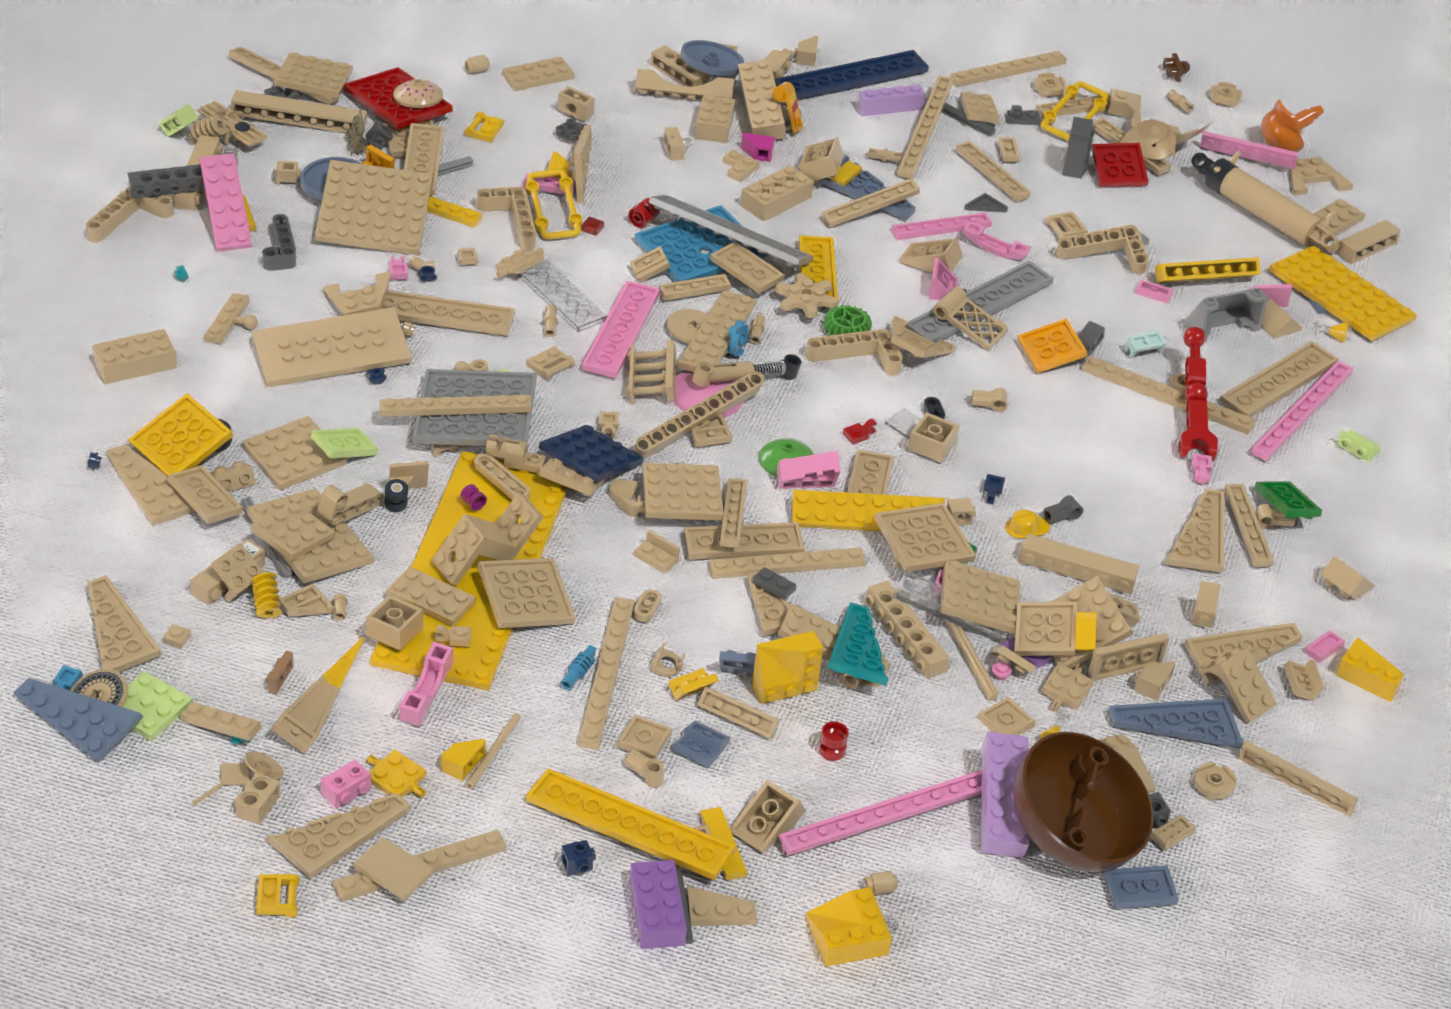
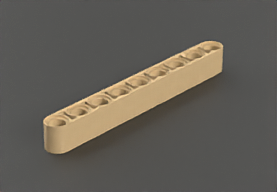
[632,371,764,460]

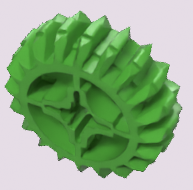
[824,304,872,336]

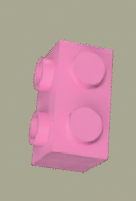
[321,759,371,809]

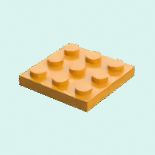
[1017,318,1087,374]

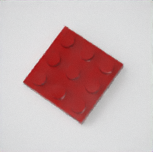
[1091,143,1149,187]

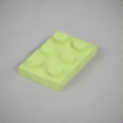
[310,428,379,459]

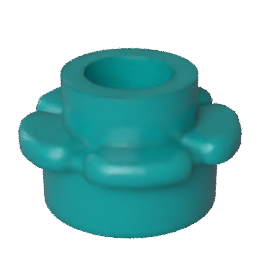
[174,265,189,282]

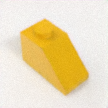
[548,151,573,179]
[440,739,486,781]

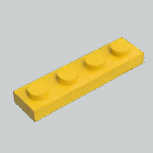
[427,196,482,228]

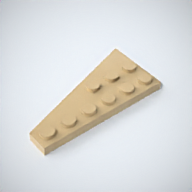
[106,445,196,526]
[1165,489,1225,573]
[88,575,161,672]
[267,793,411,879]

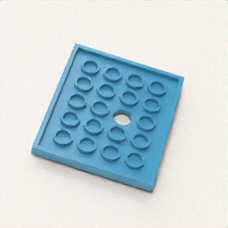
[634,205,768,282]

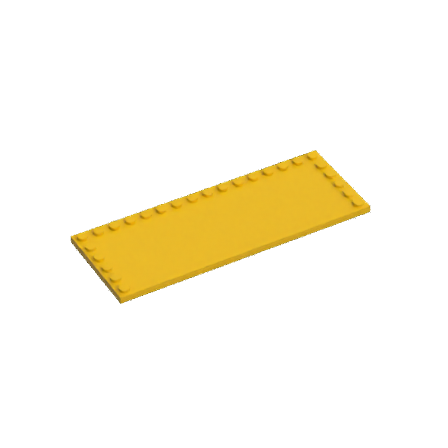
[370,451,569,691]

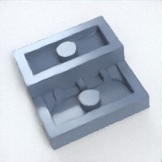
[672,721,731,767]

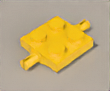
[366,749,427,798]

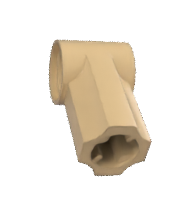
[971,388,1008,412]
[1256,504,1295,529]
[625,750,664,787]

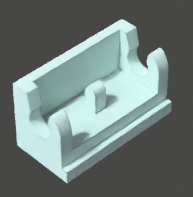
[1123,330,1167,358]

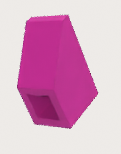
[741,133,775,162]

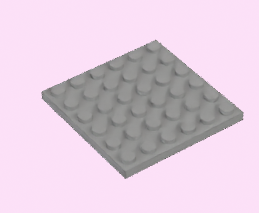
[413,369,537,446]

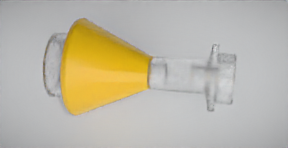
[1311,321,1352,343]
[1039,711,1070,739]

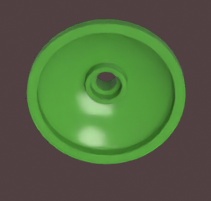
[759,438,814,477]

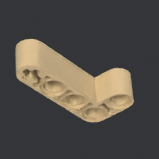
[317,484,384,526]

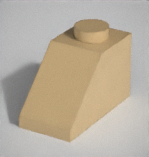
[794,36,819,67]
[1192,581,1221,628]
[1134,661,1176,701]

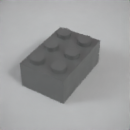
[1062,117,1095,179]

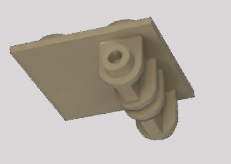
[346,110,366,156]

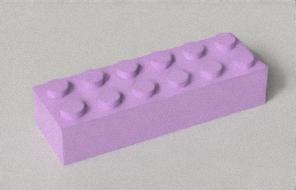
[981,731,1029,858]

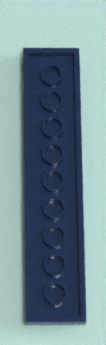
[774,50,929,99]

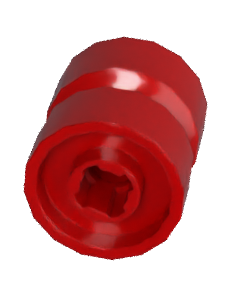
[628,198,660,228]
[819,721,849,761]

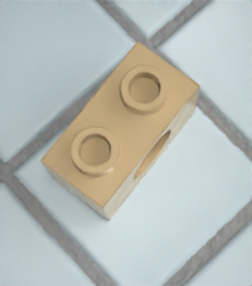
[558,86,595,121]

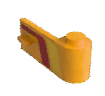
[772,82,803,133]

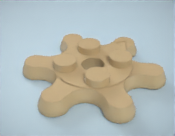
[775,273,838,318]

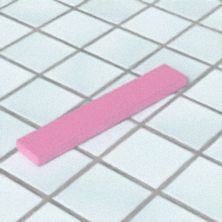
[891,212,992,240]

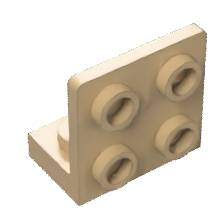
[211,543,265,603]

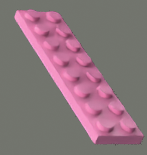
[582,280,660,378]

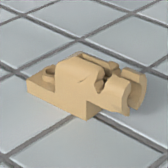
[486,434,546,473]

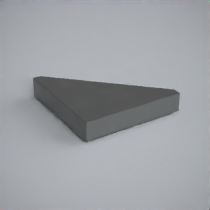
[964,193,1008,213]

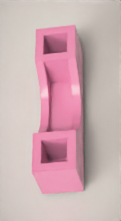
[399,642,454,727]

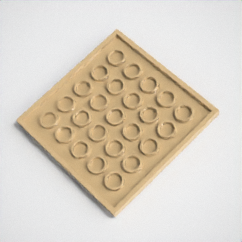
[315,160,433,255]

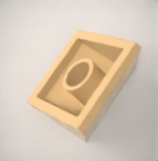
[1261,298,1302,339]

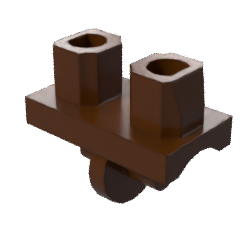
[1163,53,1190,82]

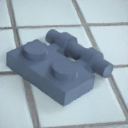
[719,650,756,675]

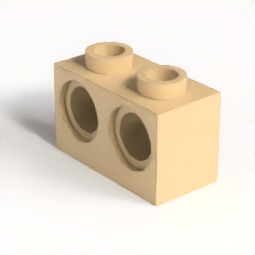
[234,773,280,825]

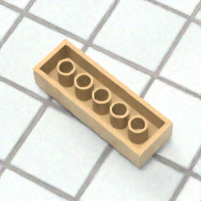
[738,59,786,140]

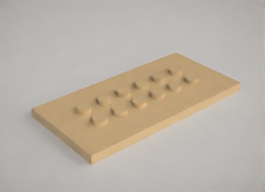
[251,307,412,387]

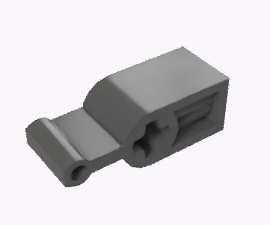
[1075,321,1105,364]

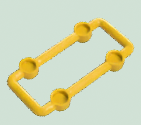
[1041,81,1109,141]
[526,169,582,240]

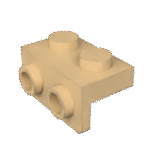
[209,461,256,492]
[1284,659,1324,701]

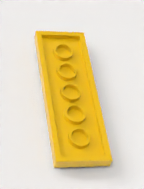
[799,235,838,306]

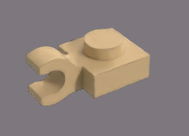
[435,625,471,647]

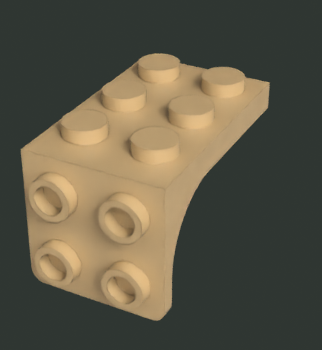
[1198,647,1277,723]

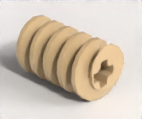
[189,115,226,143]

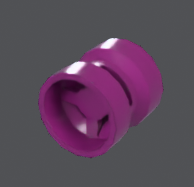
[460,484,487,511]

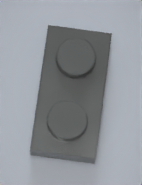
[752,567,797,601]

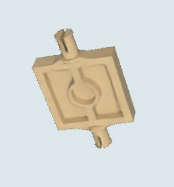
[495,247,545,279]
[1041,662,1094,712]

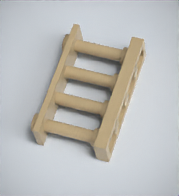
[626,340,676,405]

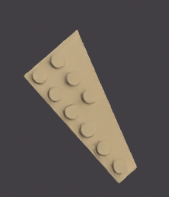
[571,125,592,203]
[1184,623,1302,687]

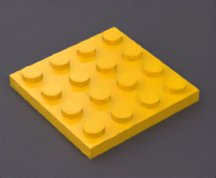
[128,393,234,476]

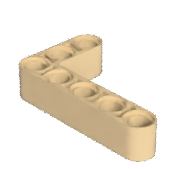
[86,187,174,243]
[476,187,536,251]
[1056,225,1149,274]
[806,329,903,376]

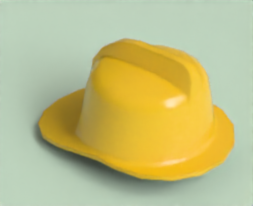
[1005,509,1050,538]

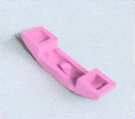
[963,221,1031,259]

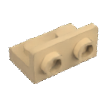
[634,530,680,574]

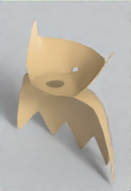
[1120,107,1214,160]

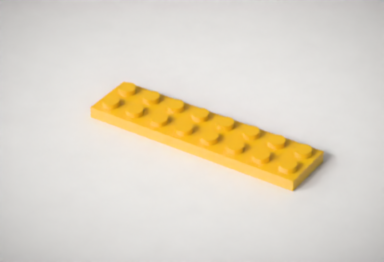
[792,489,945,532]

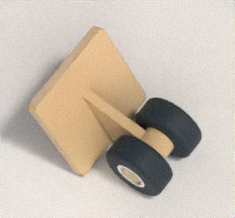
[384,461,429,512]

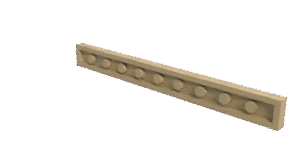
[897,75,954,179]
[1082,356,1256,435]
[578,597,635,750]

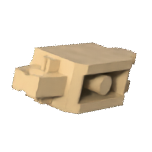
[764,48,793,79]

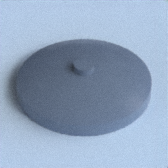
[680,40,744,76]
[300,157,362,201]

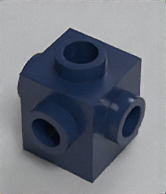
[561,840,596,876]

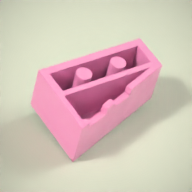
[777,451,841,489]

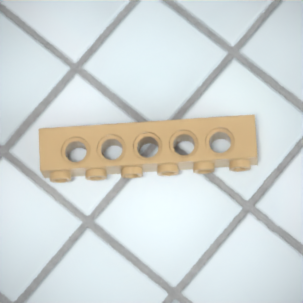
[865,580,950,679]

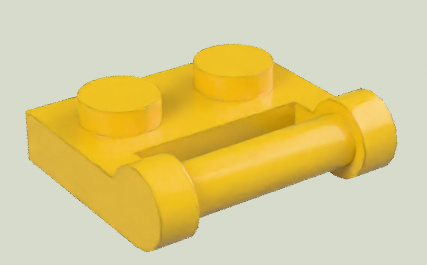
[464,111,504,143]
[256,874,300,918]

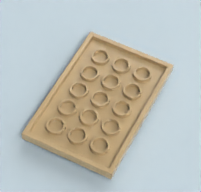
[246,488,374,583]

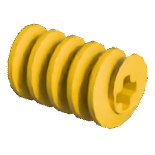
[251,572,282,618]

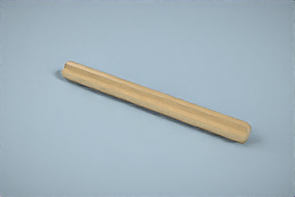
[944,614,999,701]

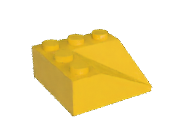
[752,631,823,704]
[805,887,892,967]

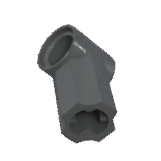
[1043,495,1084,523]

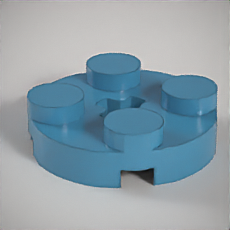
[728,320,749,357]

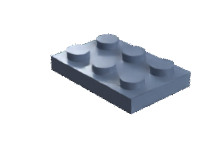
[1104,865,1179,909]

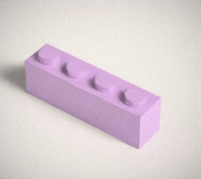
[858,84,925,116]

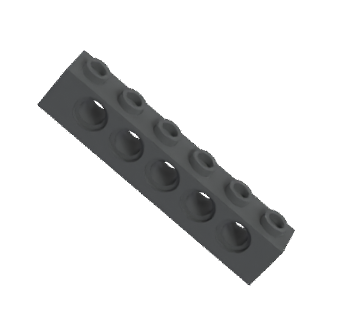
[127,164,205,199]

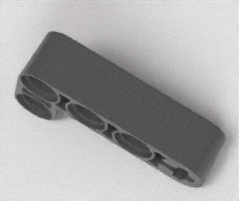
[262,214,296,271]

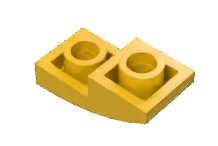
[1075,612,1097,651]

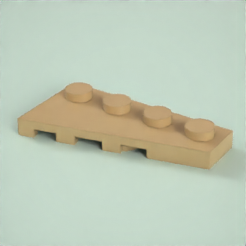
[747,571,790,637]

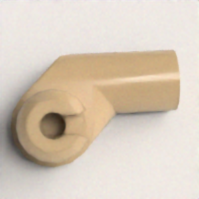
[409,256,435,271]

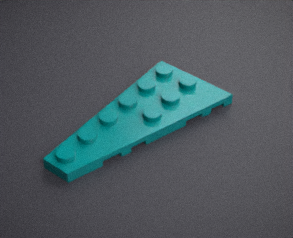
[827,602,888,686]

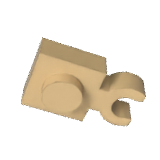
[599,411,619,438]

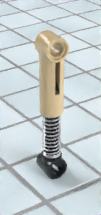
[692,354,802,387]

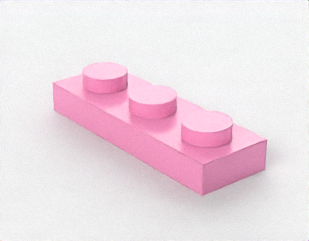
[523,173,576,195]

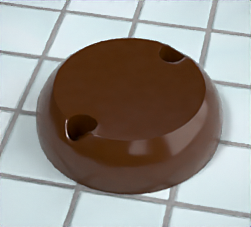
[1013,732,1154,872]

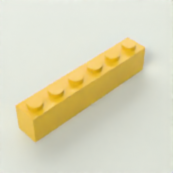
[1155,257,1261,283]

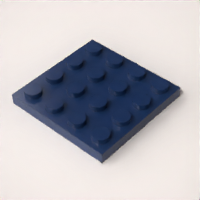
[539,425,644,482]

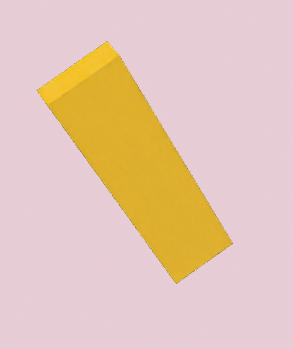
[700,807,747,880]

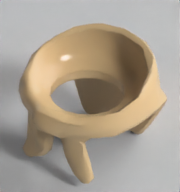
[651,643,686,677]

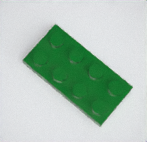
[1255,481,1322,519]

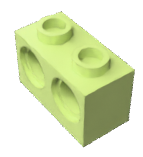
[158,104,198,137]

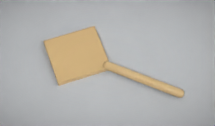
[191,763,249,806]

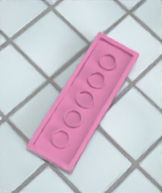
[200,153,252,252]

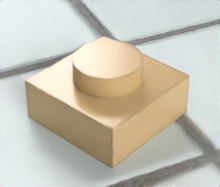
[457,248,478,265]
[163,624,191,649]

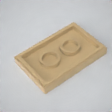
[354,837,434,901]

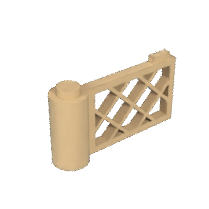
[933,286,1008,351]

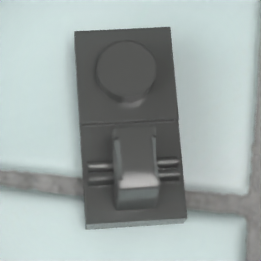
[1006,105,1040,126]

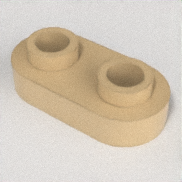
[634,589,661,622]

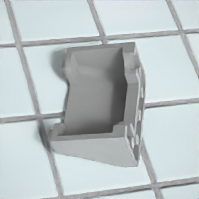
[1185,288,1268,342]

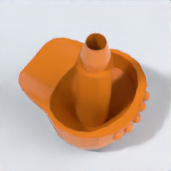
[1260,99,1324,152]

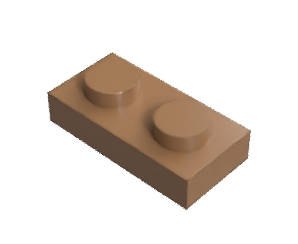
[266,651,294,695]

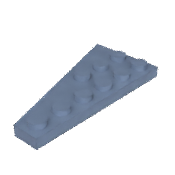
[820,155,916,220]
[13,678,144,763]
[1108,698,1244,748]

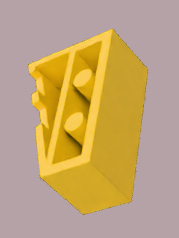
[1336,637,1404,702]

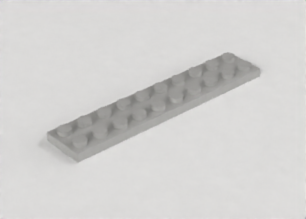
[649,194,813,267]
[907,261,1053,343]

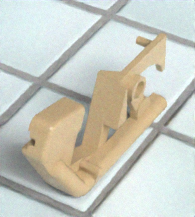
[609,479,645,517]

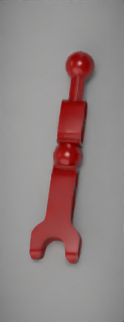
[1178,326,1218,461]

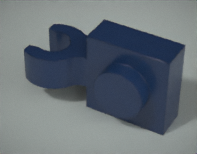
[983,474,1005,504]

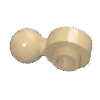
[454,359,488,371]

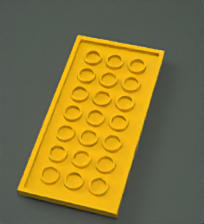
[1268,245,1417,341]

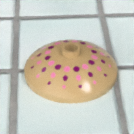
[394,79,443,108]

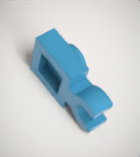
[53,665,83,690]

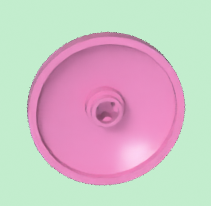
[674,370,744,419]

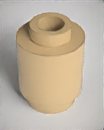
[465,55,490,74]
[865,870,898,895]

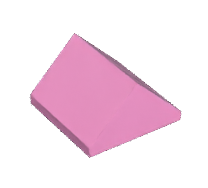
[929,257,959,301]
[1249,284,1292,307]

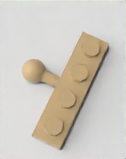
[204,293,258,344]

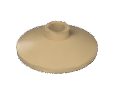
[244,751,284,780]

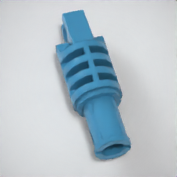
[560,645,597,690]

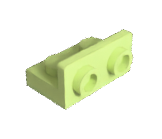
[1337,430,1381,462]

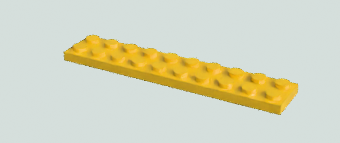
[526,768,736,881]

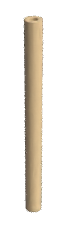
[466,713,521,789]

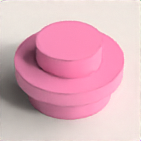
[991,662,1012,680]

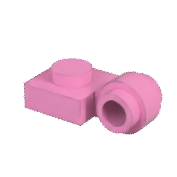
[1192,453,1212,484]

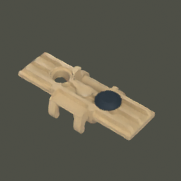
[197,101,267,147]

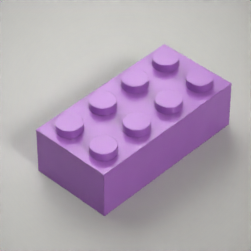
[629,860,687,949]

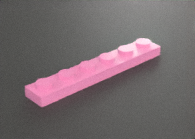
[1200,131,1299,169]

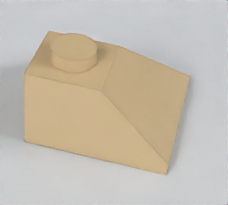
[1107,88,1142,119]

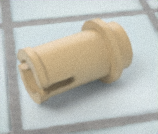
[332,594,348,620]

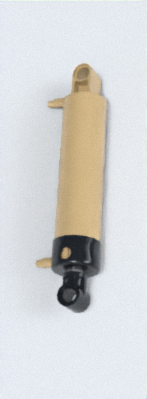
[1191,151,1340,253]

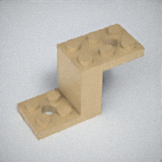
[432,492,544,586]

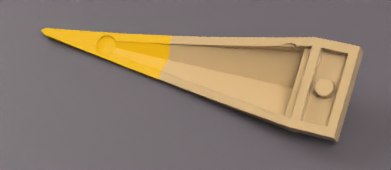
[271,637,364,754]

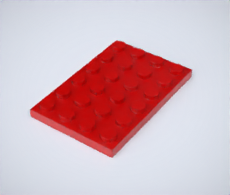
[343,67,453,130]

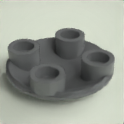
[556,118,587,140]

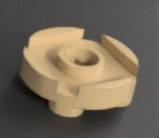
[1034,73,1066,97]
[1210,82,1242,107]
[1193,762,1236,801]

